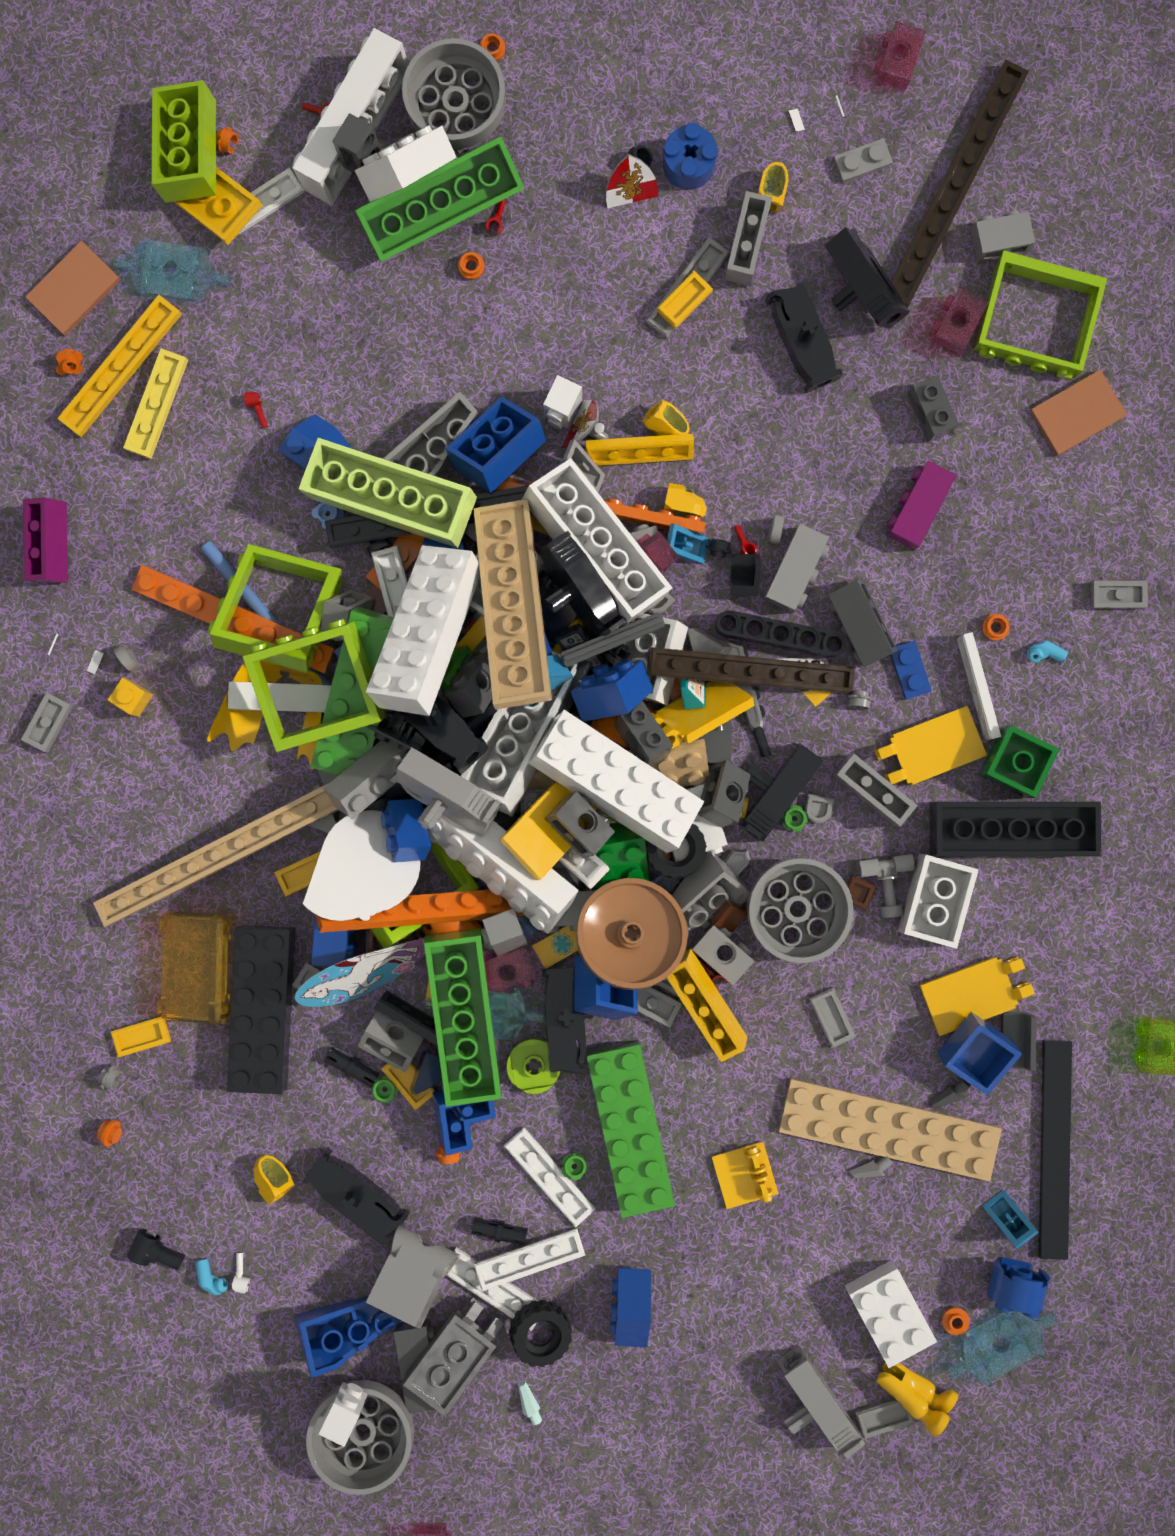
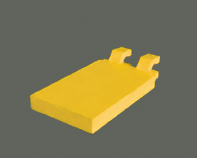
[651,681,755,749]
[874,706,987,785]
[499,782,598,880]
[919,956,1035,1036]

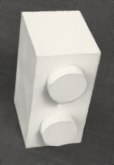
[543,375,582,430]
[319,1382,368,1447]

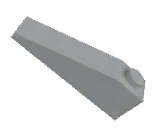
[672,851,750,936]

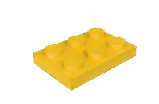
[173,167,263,245]

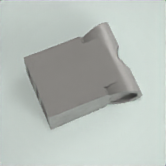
[366,1225,460,1329]

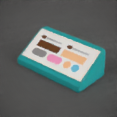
[680,678,706,710]

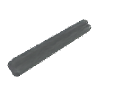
[560,613,665,667]

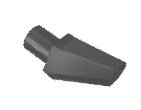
[929,1079,971,1108]

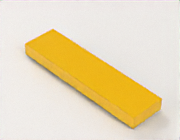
[586,433,694,466]

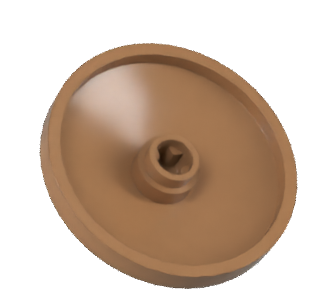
[576,878,688,990]

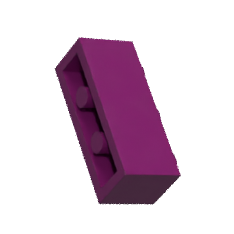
[886,460,957,551]
[23,497,68,583]

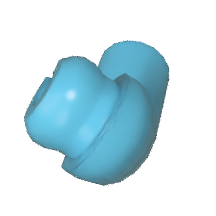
[1027,640,1068,663]
[195,1259,228,1295]

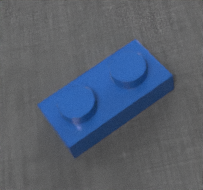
[890,641,932,700]

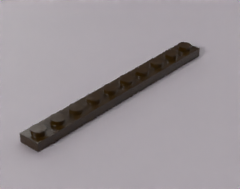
[891,59,1029,308]

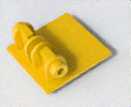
[711,1141,779,1209]

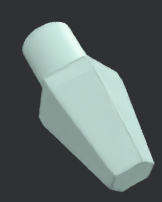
[518,1380,542,1425]

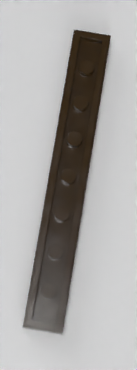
[646,647,855,694]

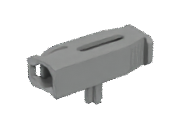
[390,748,501,836]
[778,1346,865,1459]

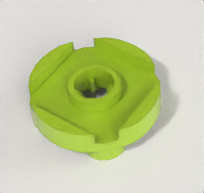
[507,1038,560,1094]

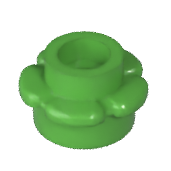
[782,805,808,832]
[372,1075,398,1103]
[561,1153,588,1180]

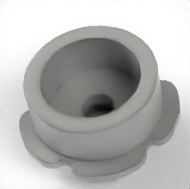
[847,690,873,710]
[98,1064,123,1091]

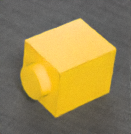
[108,677,153,717]

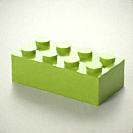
[151,80,216,203]

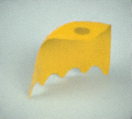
[207,660,322,770]

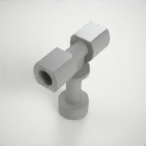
[856,854,915,918]

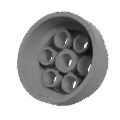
[402,38,506,149]
[747,858,853,963]
[306,1380,414,1495]

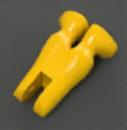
[876,1362,959,1438]

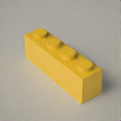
[667,948,747,1062]

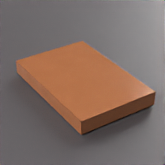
[25,241,121,336]
[1030,369,1127,457]

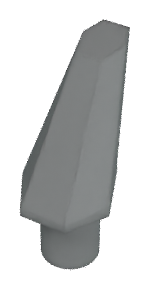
[849,1156,893,1178]

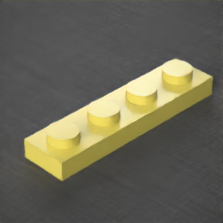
[123,348,188,459]

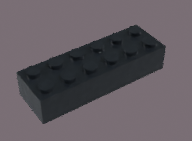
[929,802,1101,856]
[227,925,295,1094]

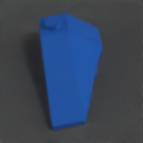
[278,414,352,471]
[294,1296,402,1378]

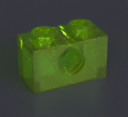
[1134,1015,1175,1076]

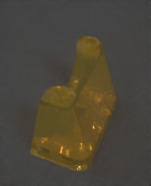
[157,911,234,1024]

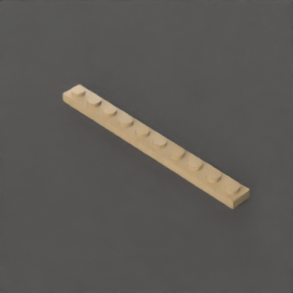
[93,783,339,927]

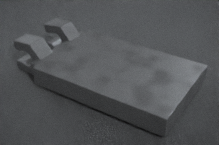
[401,1296,504,1416]

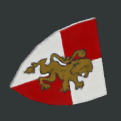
[606,154,658,208]
[561,400,608,449]

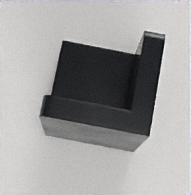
[730,553,761,596]

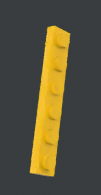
[57,295,182,438]

